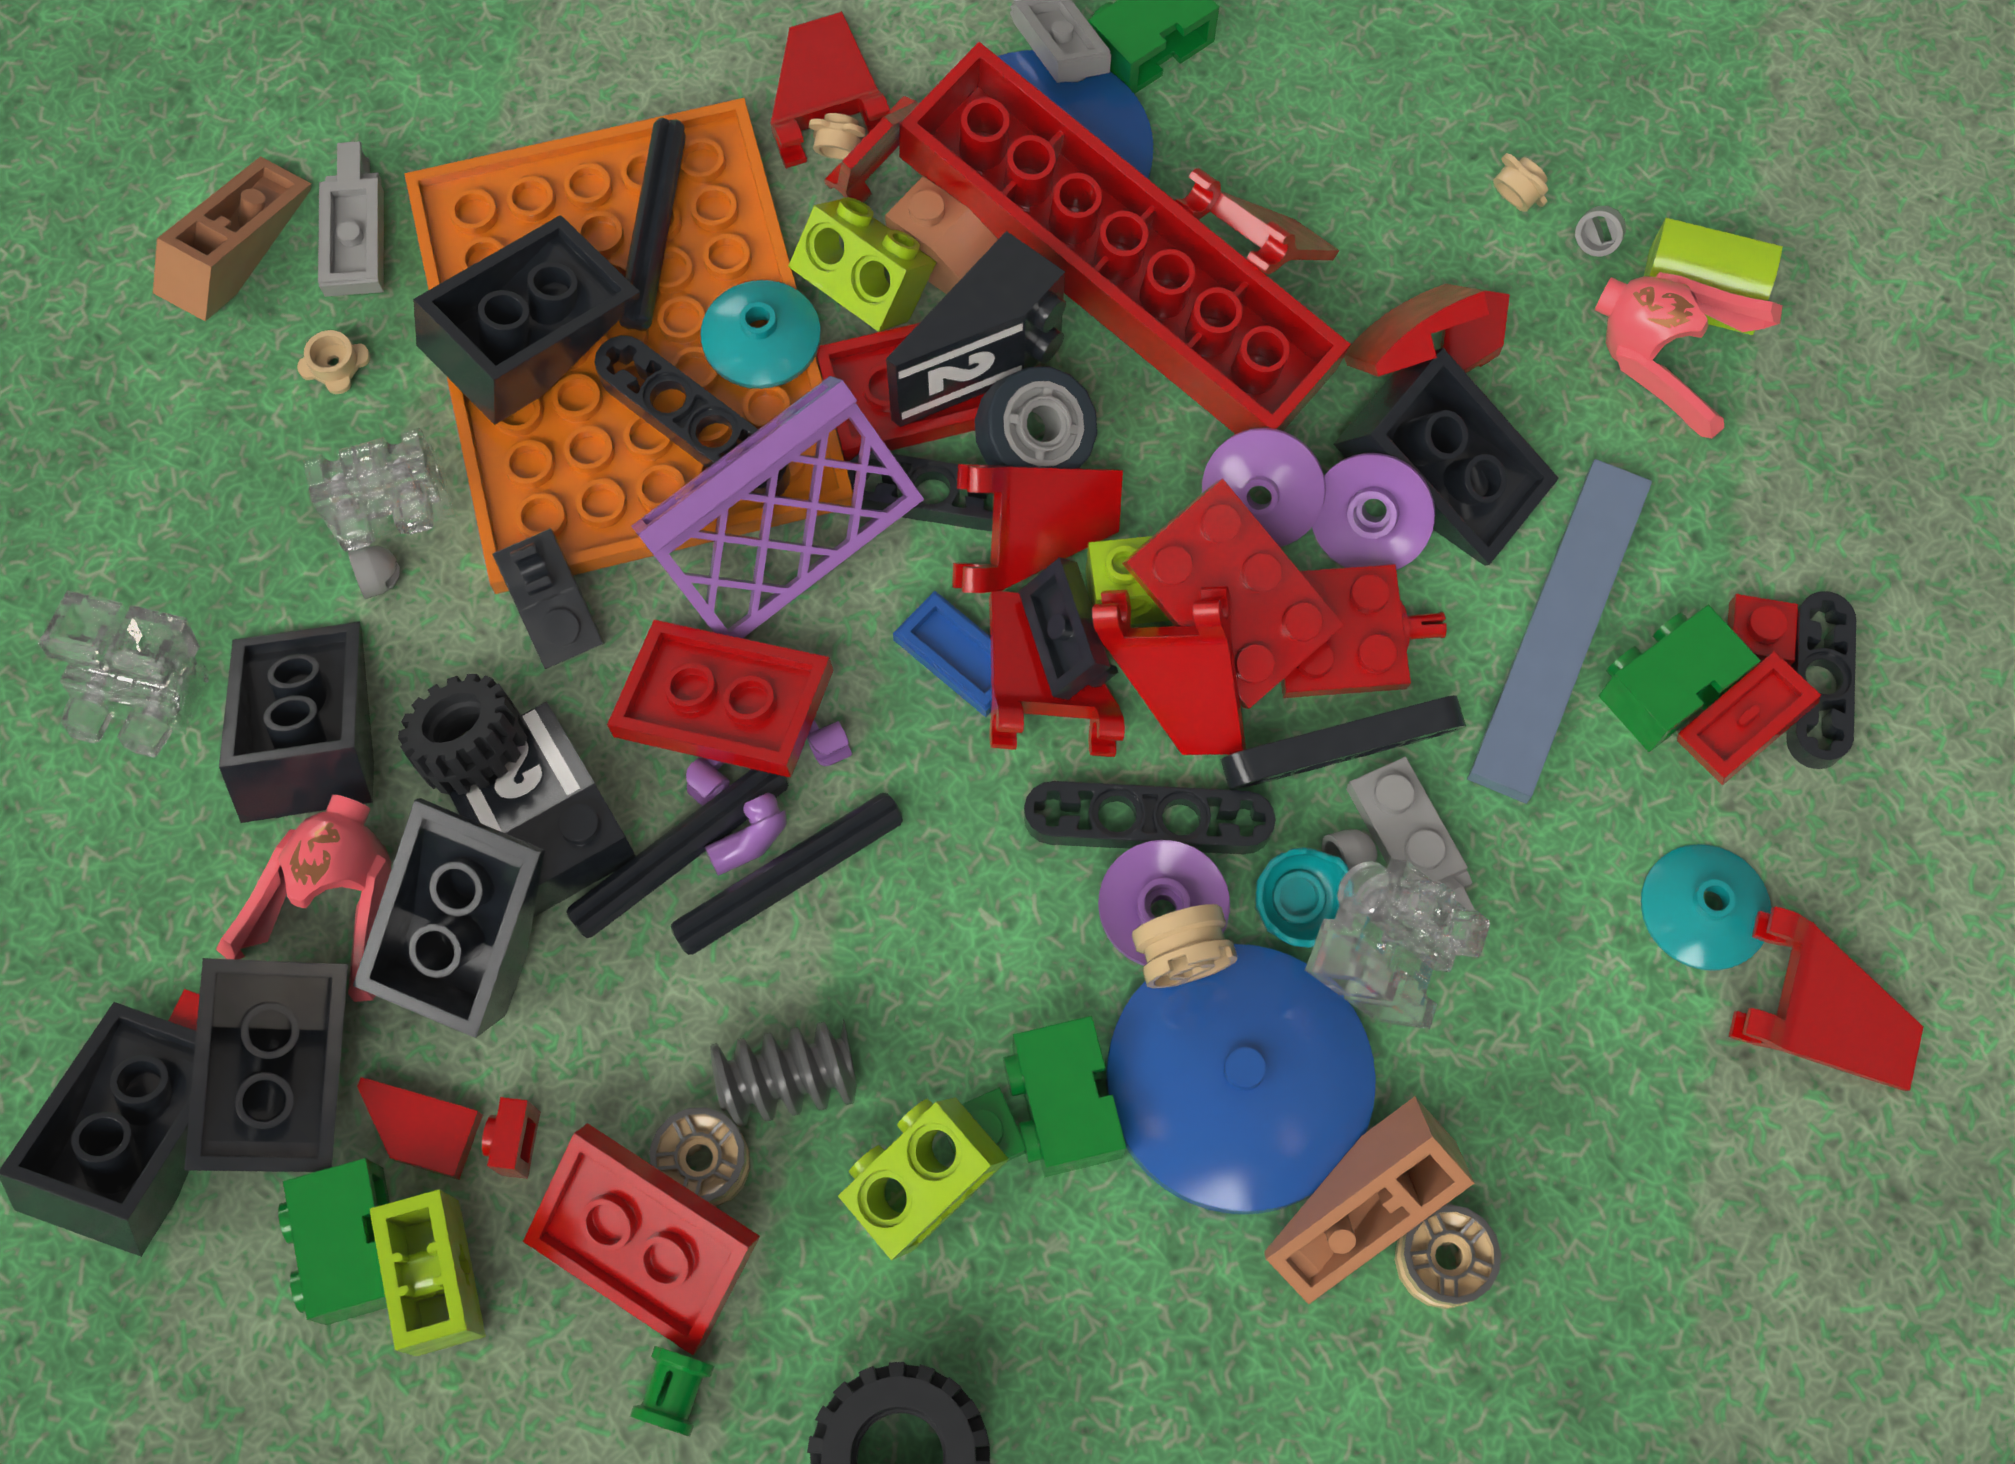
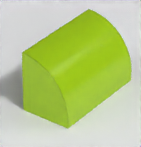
[1644,218,1783,335]

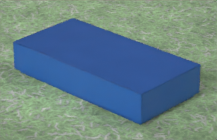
[893,591,992,717]

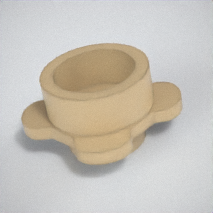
[809,113,866,160]
[1493,153,1548,212]
[297,330,370,394]

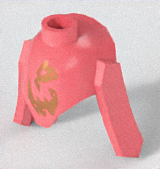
[1595,272,1783,439]
[216,795,392,1002]

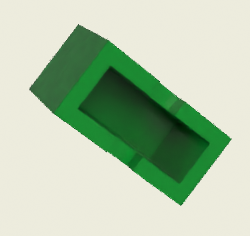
[1088,0,1219,94]
[1599,604,1761,752]
[1003,1016,1126,1178]
[278,1158,390,1325]

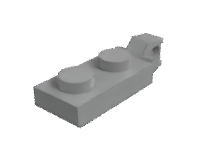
[1010,0,1111,83]
[318,141,384,297]
[1346,756,1477,935]

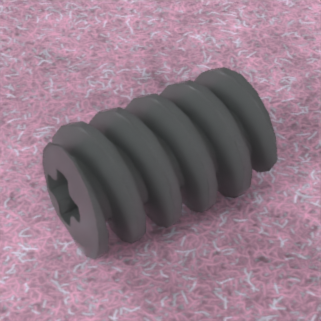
[710,1019,857,1127]

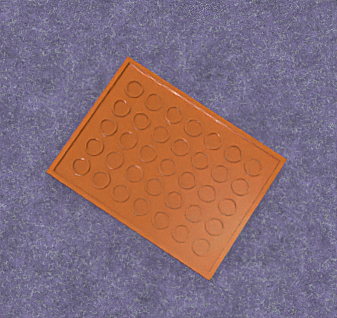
[404,98,853,594]

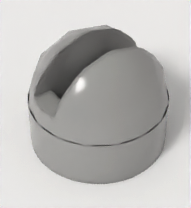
[1575,206,1626,257]
[348,546,400,599]
[1322,829,1378,881]

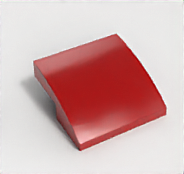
[1344,284,1490,377]

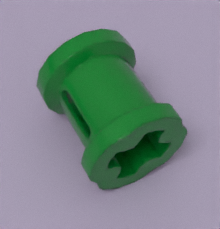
[630,1346,715,1437]

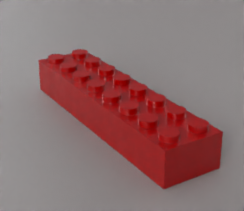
[899,42,1351,434]

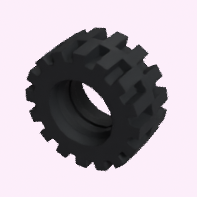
[398,674,527,795]

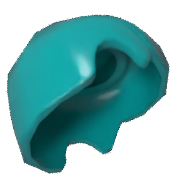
[1255,847,1359,948]

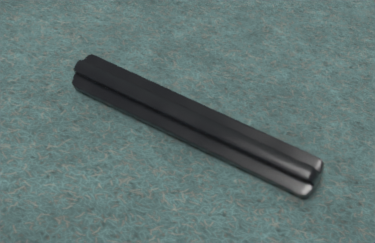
[619,117,686,331]
[566,769,789,938]
[671,793,903,955]

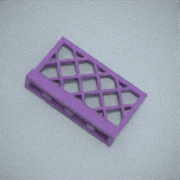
[631,376,924,638]

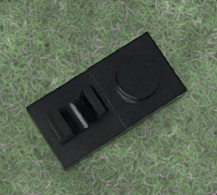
[492,528,605,669]
[1019,557,1119,700]

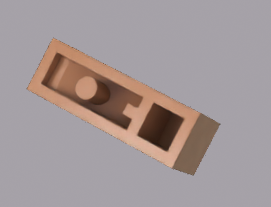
[153,156,311,322]
[885,176,998,294]
[1264,1096,1475,1304]

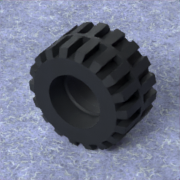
[807,1362,990,1464]

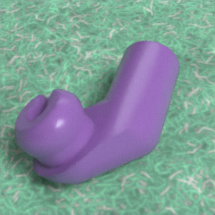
[705,793,787,876]

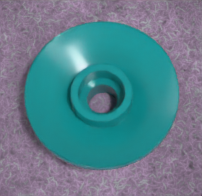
[701,280,821,389]
[1641,844,1771,971]

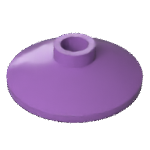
[1202,428,1326,547]
[1312,453,1435,570]
[1098,840,1230,966]

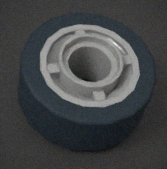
[975,366,1098,468]

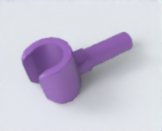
[807,720,852,766]
[686,757,730,806]

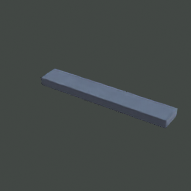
[1467,459,1652,804]

